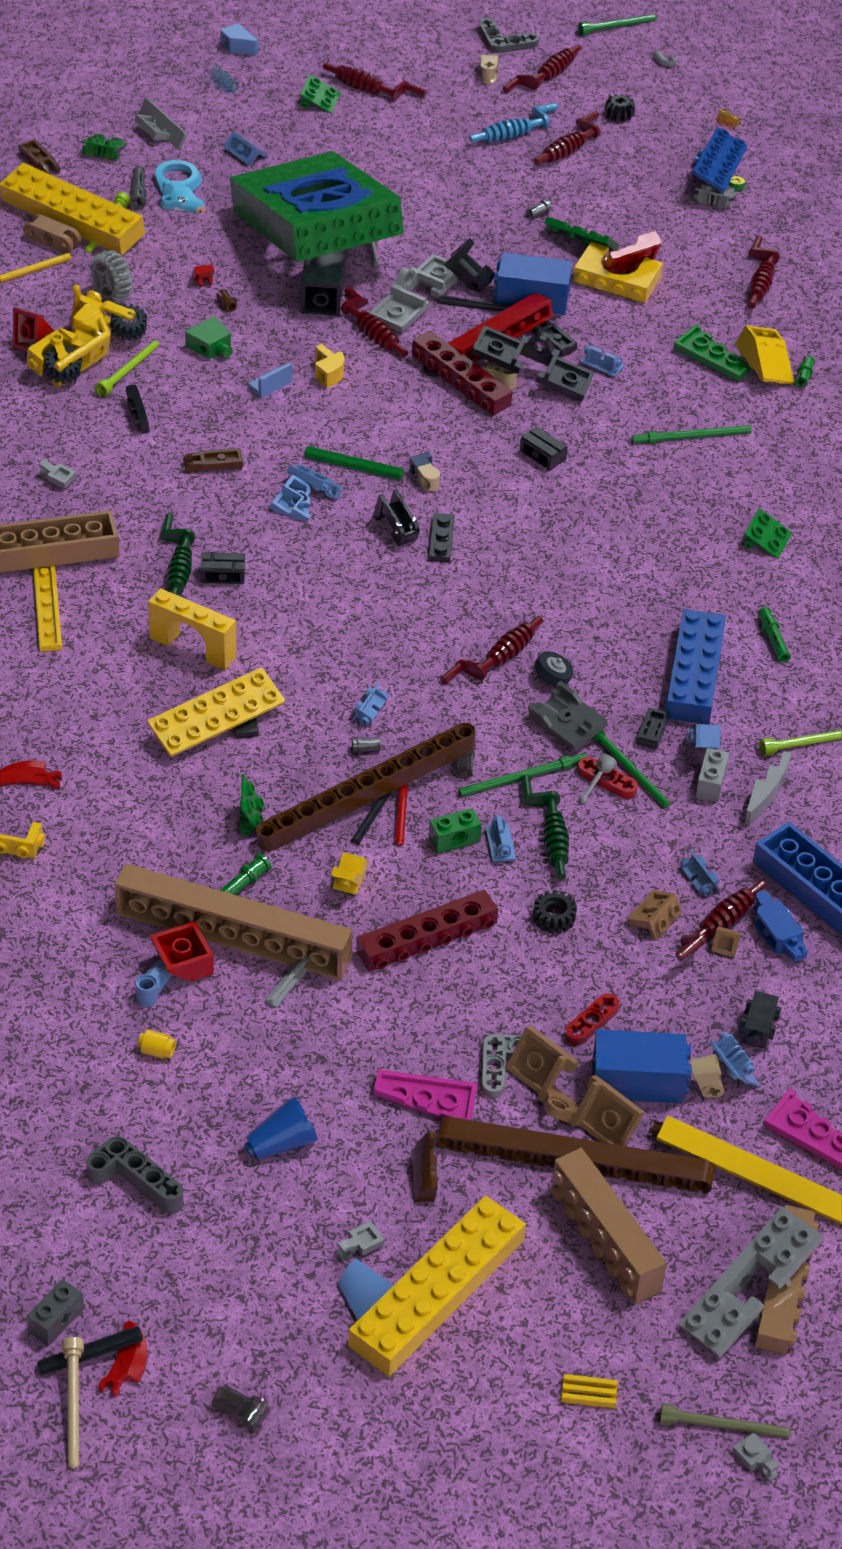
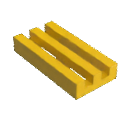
[561,1374,618,1408]

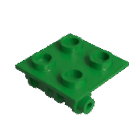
[300,74,341,113]
[81,134,128,161]
[743,508,792,558]
[239,773,265,836]

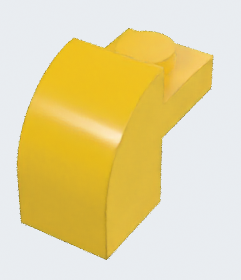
[315,344,345,388]
[331,852,369,895]

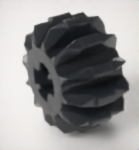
[604,94,635,123]

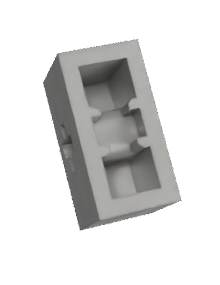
[696,748,729,802]

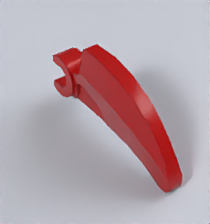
[0,760,62,789]
[99,1321,148,1398]

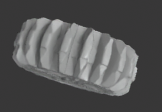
[90,250,133,304]

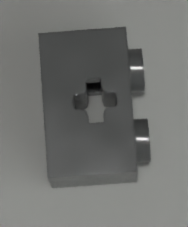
[27,1279,84,1346]

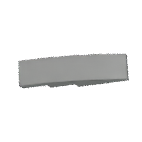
[744,751,792,826]

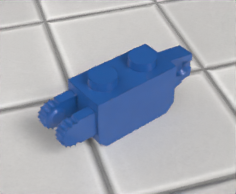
[753,891,808,962]

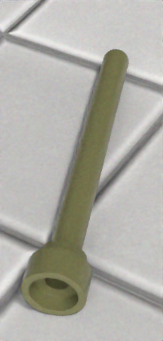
[659,1402,791,1438]

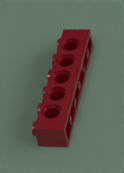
[411,330,513,416]
[356,889,498,972]

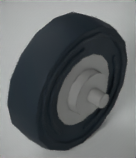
[534,651,574,686]

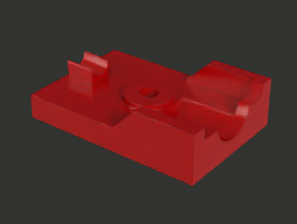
[602,231,662,275]

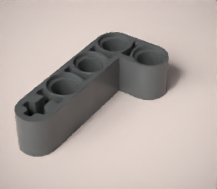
[86,1136,184,1214]

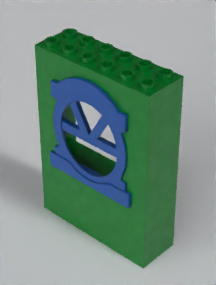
[229,151,404,262]

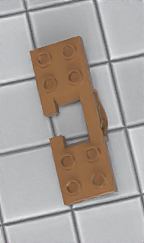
[505,1026,645,1146]

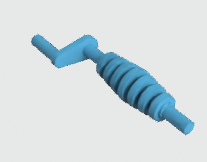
[469,103,558,142]

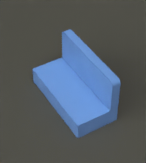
[223,131,268,166]
[248,363,292,398]

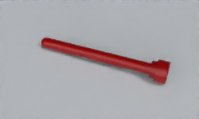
[395,784,408,846]

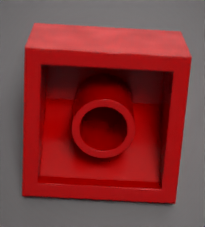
[150,921,214,982]

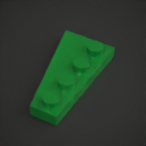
[544,216,619,253]
[673,323,750,382]

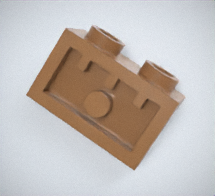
[627,890,682,940]

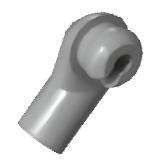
[653,50,678,67]

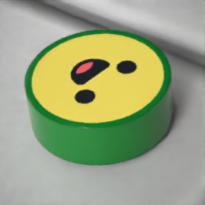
[728,176,746,191]

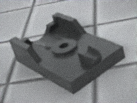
[528,681,608,751]

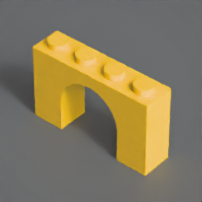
[573,242,663,303]
[148,588,236,671]

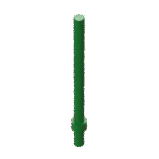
[631,425,752,444]
[592,730,671,809]
[458,753,587,797]

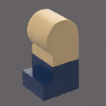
[409,452,440,491]

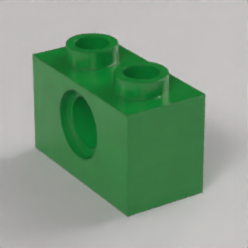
[429,808,482,854]

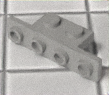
[134,98,187,149]

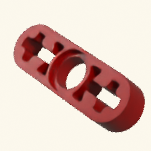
[578,757,638,799]
[565,993,619,1045]

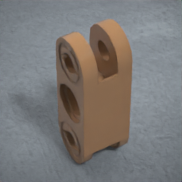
[23,214,82,253]

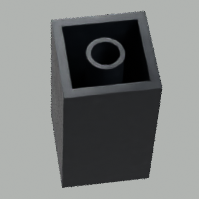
[301,249,346,316]

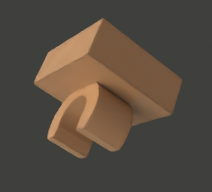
[711,926,741,958]

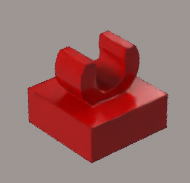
[192,264,214,287]

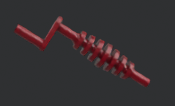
[502,44,582,93]
[322,62,427,102]
[533,111,600,165]
[748,235,780,309]
[341,286,408,358]
[440,616,544,684]
[675,880,767,961]

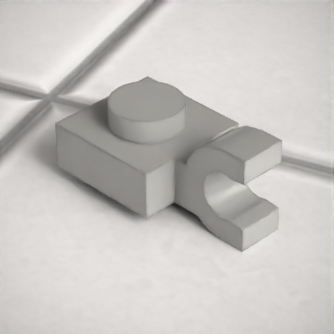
[39,459,77,489]
[336,1221,385,1262]
[732,1433,779,1482]

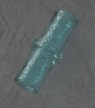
[210,66,239,92]

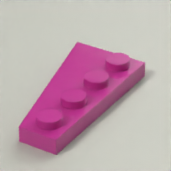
[374,1069,477,1120]
[763,1088,842,1170]

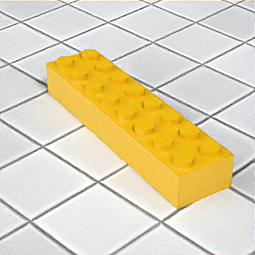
[0,163,145,256]
[348,1195,526,1377]

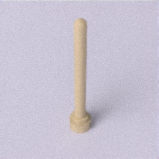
[62,1337,84,1469]

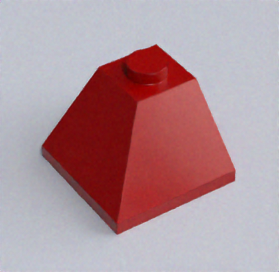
[13,307,54,352]

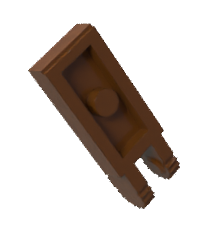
[18,139,61,174]
[183,448,243,473]

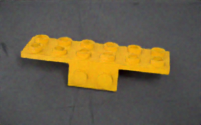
[147,668,285,757]

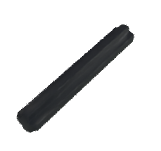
[37,1326,143,1376]

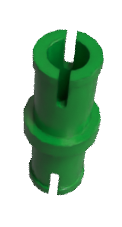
[795,355,815,388]

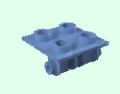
[709,1032,761,1087]

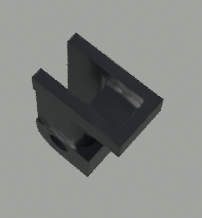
[443,238,495,293]
[373,489,420,546]

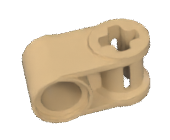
[480,55,499,84]
[481,361,517,390]
[691,1054,724,1097]

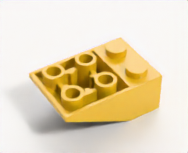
[734,325,794,384]

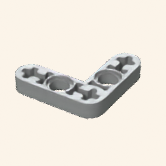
[482,1034,555,1098]

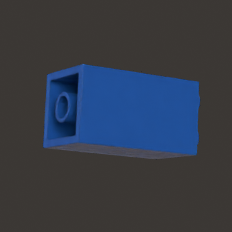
[493,252,573,315]
[592,1029,692,1104]

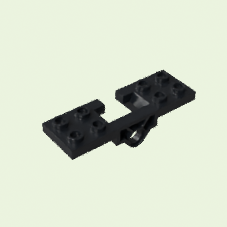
[471,325,594,402]

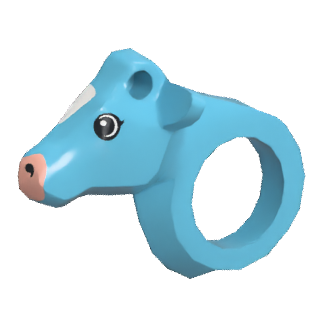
[155,160,206,214]

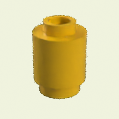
[137,1029,176,1059]

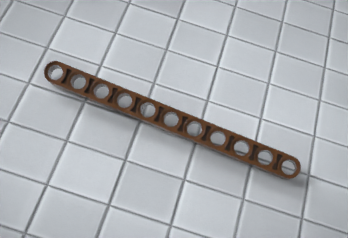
[256,723,476,851]
[435,1117,715,1194]

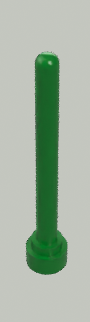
[578,14,657,36]

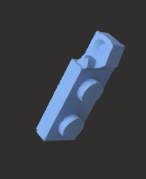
[287,464,343,499]

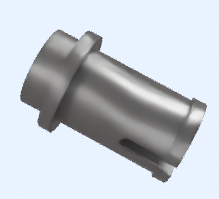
[527,199,552,219]
[352,736,381,755]

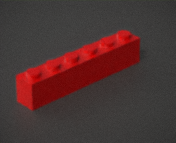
[448,293,553,362]

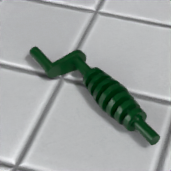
[160,513,195,595]
[521,775,569,880]

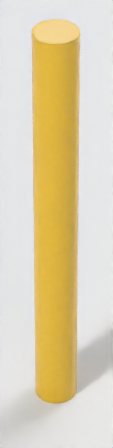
[0,253,71,283]

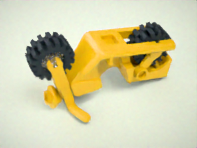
[26,284,147,388]

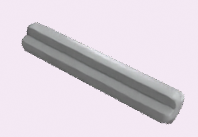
[265,954,310,1008]

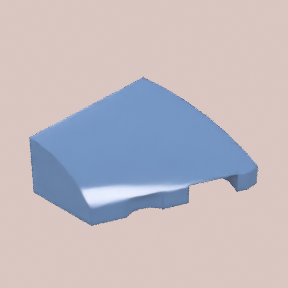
[270,474,310,522]
[338,1258,393,1321]

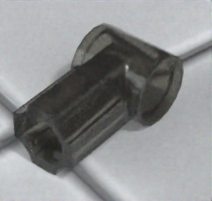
[452,749,475,779]
[212,1384,271,1434]

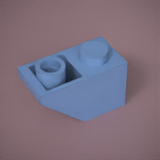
[220,23,259,55]
[686,724,721,749]

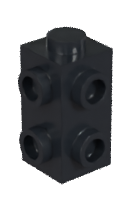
[739,991,781,1049]

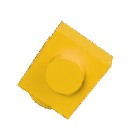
[0,822,46,858]

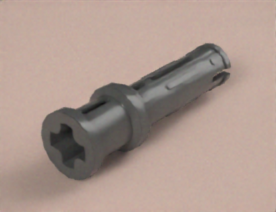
[129,166,147,209]

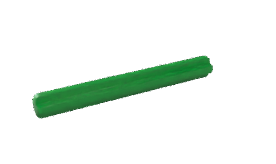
[304,446,404,480]

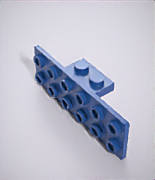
[691,127,748,192]

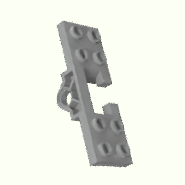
[369,254,459,333]
[679,1207,824,1358]

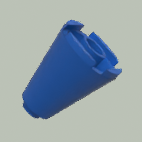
[244,1096,318,1159]

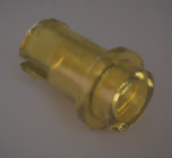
[717,109,741,128]

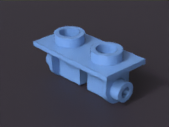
[580,345,625,377]
[351,682,388,726]
[485,815,516,862]
[680,850,721,897]

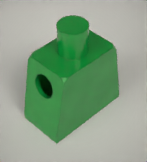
[185,316,233,359]

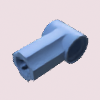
[135,960,173,1007]

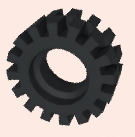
[533,890,577,934]

